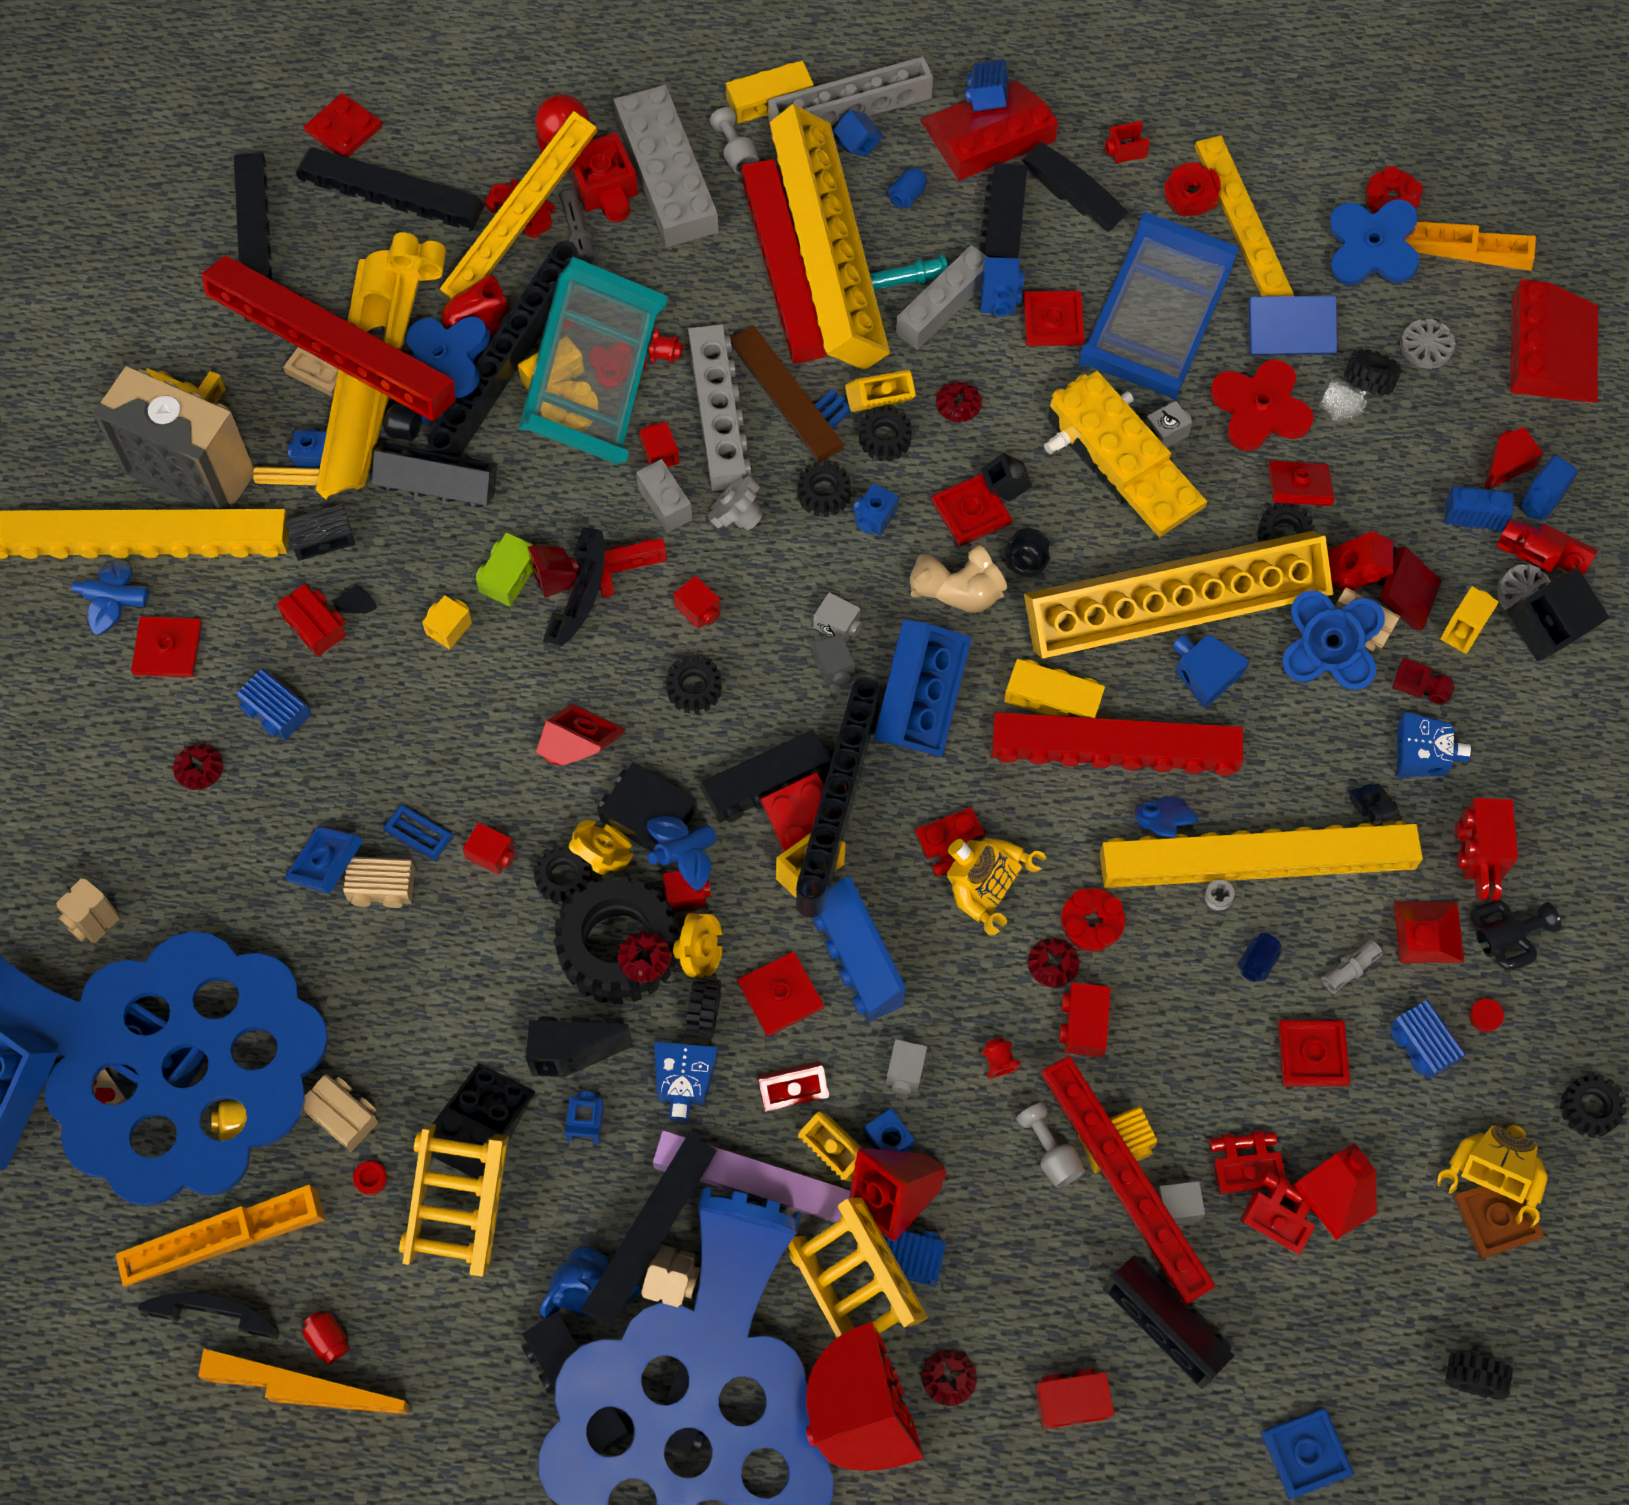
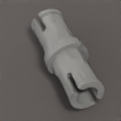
[1321,940,1383,994]

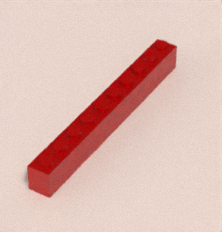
[202,255,455,421]

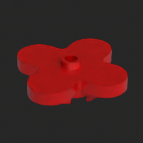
[1210,360,1314,451]

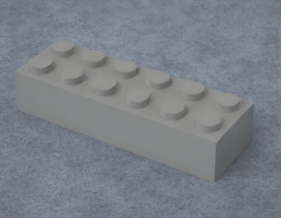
[613,85,719,248]

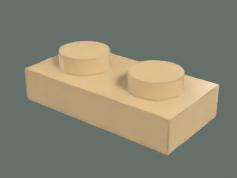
[283,347,338,397]

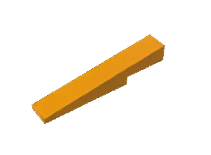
[1372,222,1536,271]
[116,1185,325,1287]
[198,1348,409,1414]

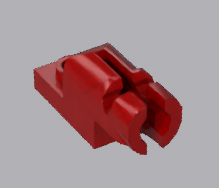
[1496,519,1598,575]

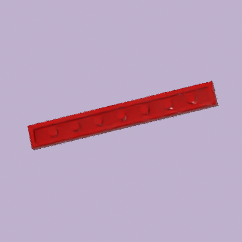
[1041,1055,1216,1306]

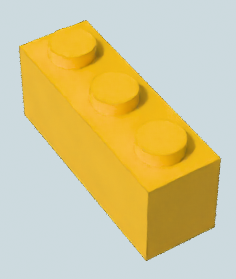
[725,60,814,124]
[1004,659,1105,718]

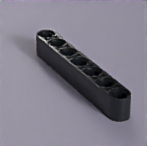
[296,148,485,231]
[234,152,273,319]

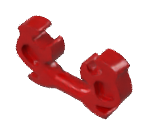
[484,179,555,238]

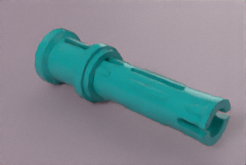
[870,254,948,291]

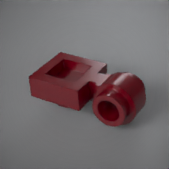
[1392,658,1455,705]

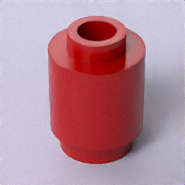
[301,1311,351,1365]

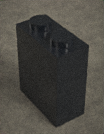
[598,762,697,852]

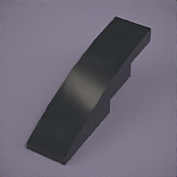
[1022,142,1128,232]

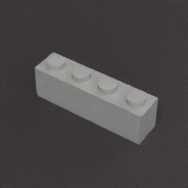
[896,245,989,350]

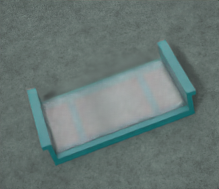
[518,257,668,465]

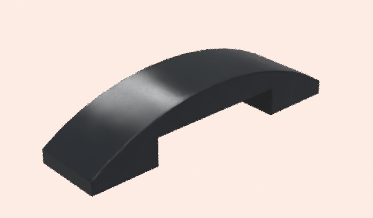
[543,527,605,646]
[138,1293,279,1339]

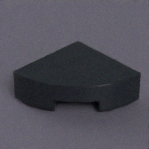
[333,584,377,614]

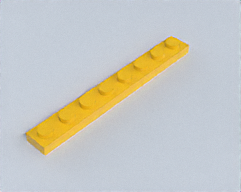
[440,111,597,299]
[1194,135,1295,297]

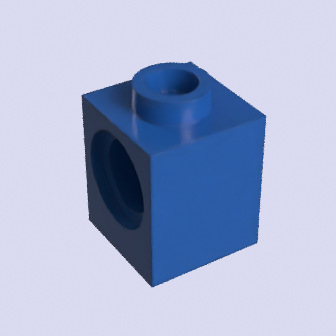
[864,1108,915,1153]

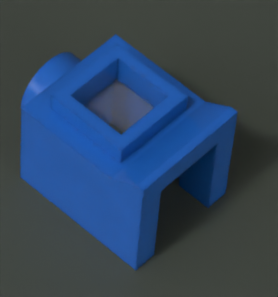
[564,1091,605,1144]

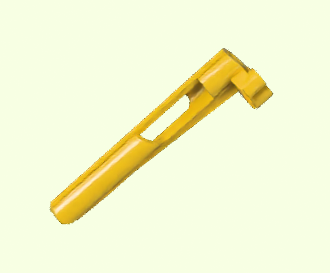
[316,232,446,500]

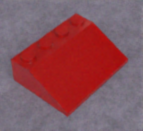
[920,80,1058,181]
[1510,279,1598,403]

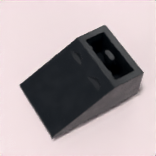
[1506,567,1610,662]
[526,1016,633,1077]
[431,1063,536,1179]

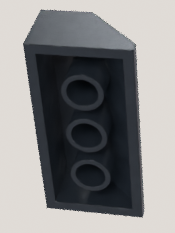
[1103,1255,1235,1389]

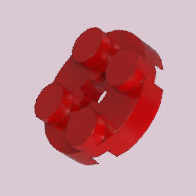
[1164,162,1221,217]
[1365,166,1423,213]
[1061,889,1125,952]

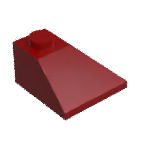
[536,703,625,766]
[1393,901,1464,963]
[1294,1142,1377,1240]

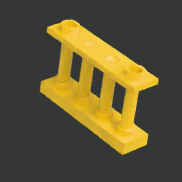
[399,1124,509,1277]
[788,1197,928,1338]

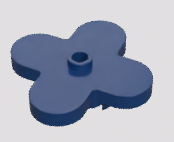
[1330,200,1419,286]
[406,317,490,398]
[1282,590,1385,690]

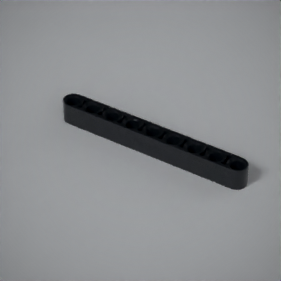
[428,241,581,456]
[796,677,880,918]

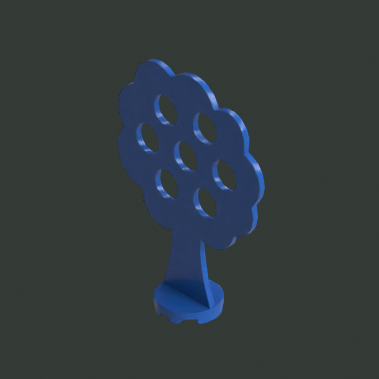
[0,931,328,1206]
[538,1188,833,1505]

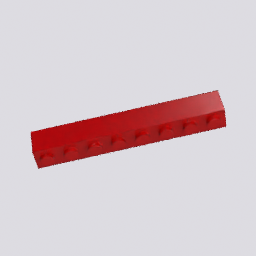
[741,159,827,364]
[991,712,1243,776]

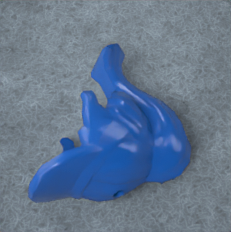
[540,1247,642,1319]

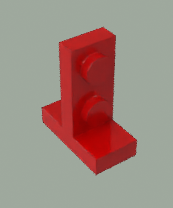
[600,538,667,598]

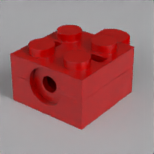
[568,132,638,223]
[1455,798,1518,900]

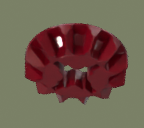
[936,380,982,422]
[172,742,223,790]
[618,930,671,982]
[1028,937,1080,988]
[922,1349,977,1406]

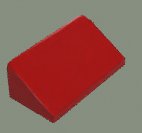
[757,1061,829,1112]

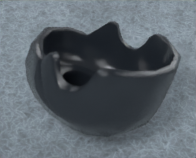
[1005,528,1051,577]

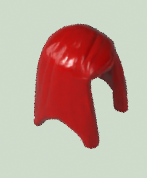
[441,274,510,338]

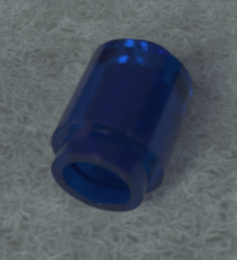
[1238,933,1282,982]

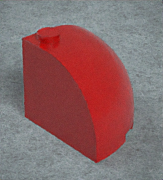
[806,1322,924,1471]

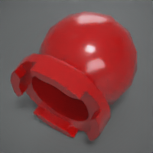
[535,93,593,154]

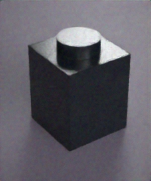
[981,453,1033,501]

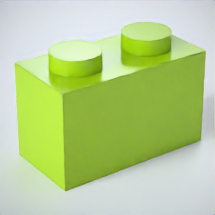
[475,532,533,607]

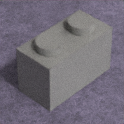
[636,459,692,533]

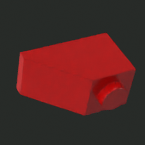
[1484,427,1544,489]

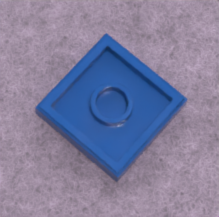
[285,826,363,894]
[1260,1407,1355,1500]

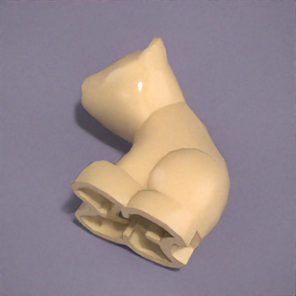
[910,545,1007,613]

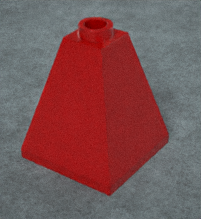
[849,1148,946,1241]

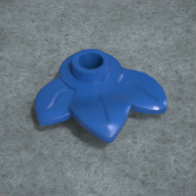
[1135,797,1198,838]

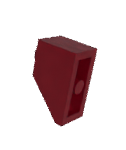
[528,545,579,598]

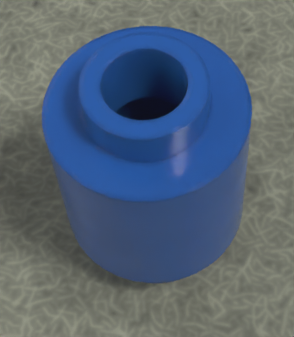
[888,167,927,209]

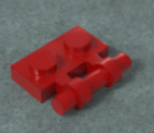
[914,807,985,877]
[1209,1130,1285,1195]
[1239,1171,1316,1255]

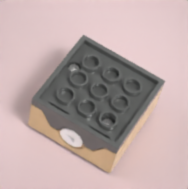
[93,366,254,509]

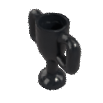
[1471,900,1561,970]

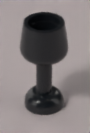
[382,403,422,441]

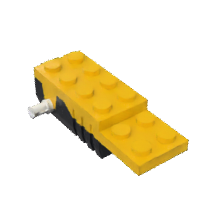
[1044,371,1207,538]

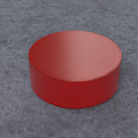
[1469,998,1504,1032]
[353,1161,388,1196]

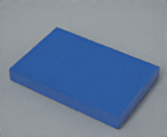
[1248,296,1337,355]

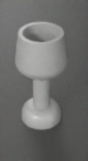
[709,107,759,175]
[1016,1102,1085,1188]

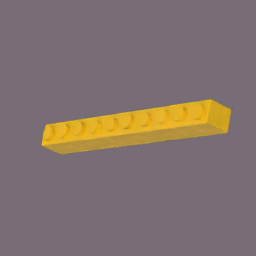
[0,509,289,559]
[1100,821,1423,888]

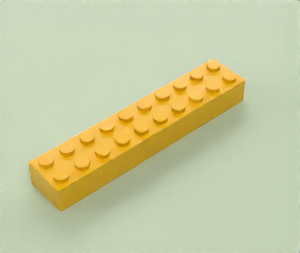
[770,104,890,369]
[1024,531,1333,659]

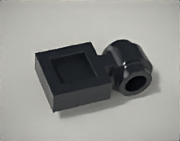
[1349,783,1400,826]

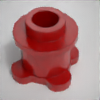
[649,329,684,364]
[981,1038,1021,1079]

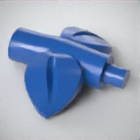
[72,559,149,635]
[647,816,716,892]

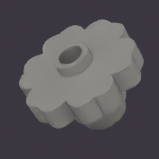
[708,475,763,530]

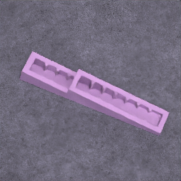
[653,1131,850,1222]

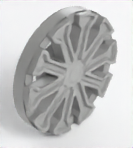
[1400,319,1455,369]
[1497,564,1551,611]

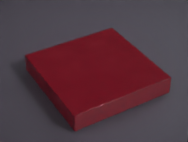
[1380,546,1441,631]

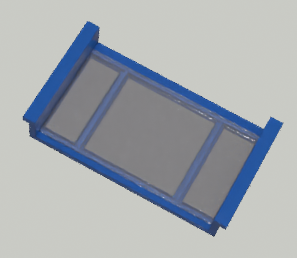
[1079,211,1240,400]

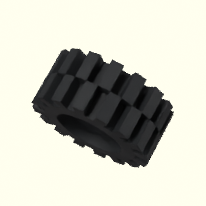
[1344,349,1402,396]
[859,406,912,461]
[797,460,851,517]
[1257,503,1314,542]
[666,655,722,714]
[533,844,592,905]
[686,976,721,1038]
[1560,1074,1627,1138]
[1445,1352,1513,1399]

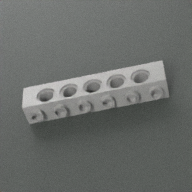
[768,56,933,127]
[688,324,751,491]

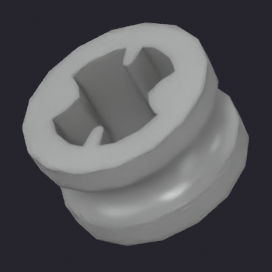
[1204,879,1235,911]

